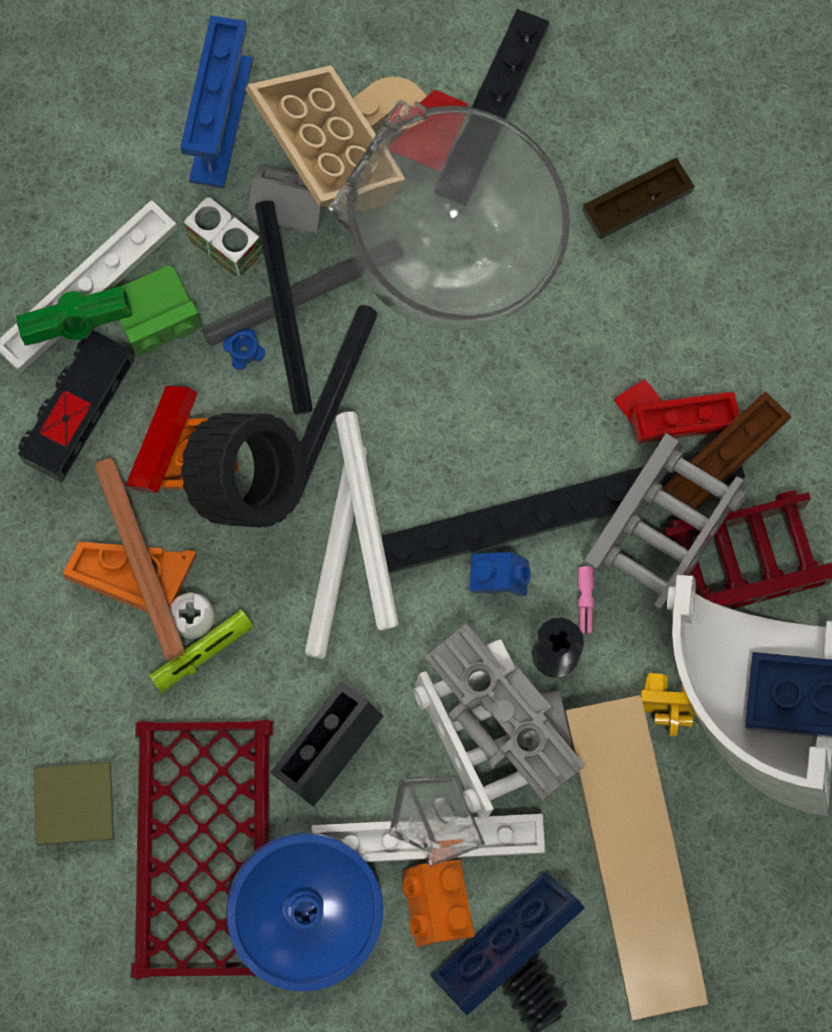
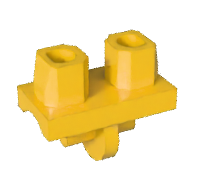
[640,673,696,737]

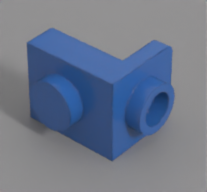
[469,552,531,596]

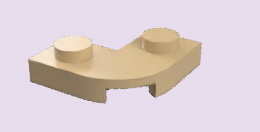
[353,77,427,129]

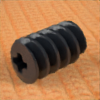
[532,617,584,678]
[503,959,568,1032]

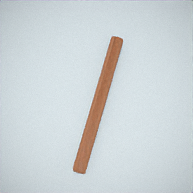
[95,458,184,660]

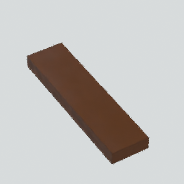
[662,391,792,510]

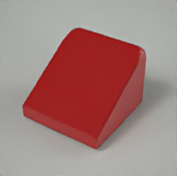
[614,379,663,424]

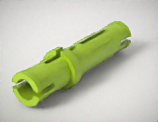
[148,609,254,694]

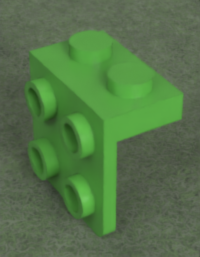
[119,266,202,357]

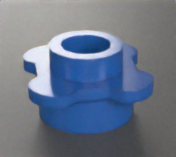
[223,329,265,370]

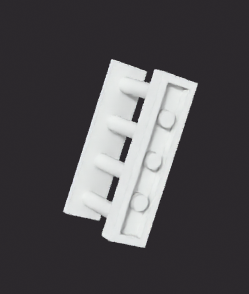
[413,639,541,820]

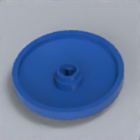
[226,832,383,991]

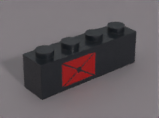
[18,330,135,483]

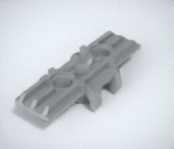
[425,624,585,801]

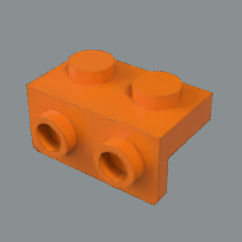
[402,859,475,947]

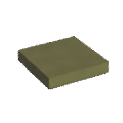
[33,762,114,846]

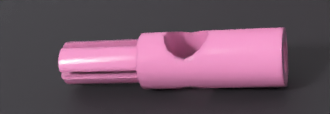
[578,566,595,634]

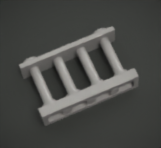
[585,433,747,612]

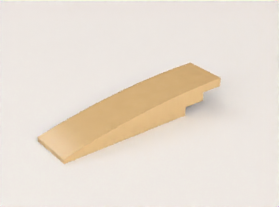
[565,695,708,1020]

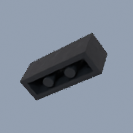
[270,681,384,807]

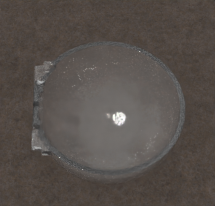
[329,100,570,331]

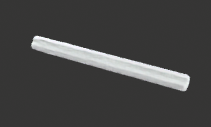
[336,412,399,630]
[305,446,367,659]

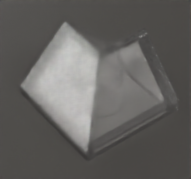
[389,775,485,868]

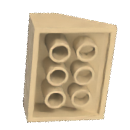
[245,65,404,211]

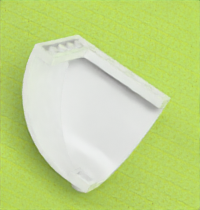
[667,575,832,817]

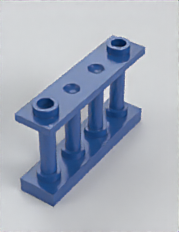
[180,15,253,188]

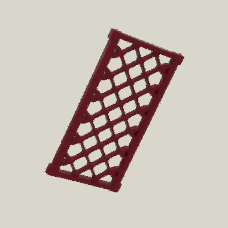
[130,719,273,980]

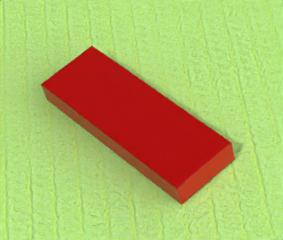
[126,386,197,493]
[629,392,740,444]

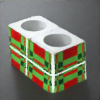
[184,196,263,276]

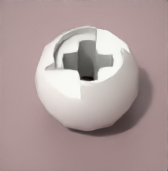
[169,592,215,639]

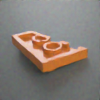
[63,542,197,613]

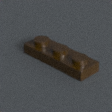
[582,157,695,239]

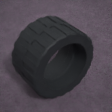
[181,413,306,528]

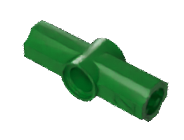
[16,286,132,346]

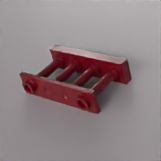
[663,490,832,609]

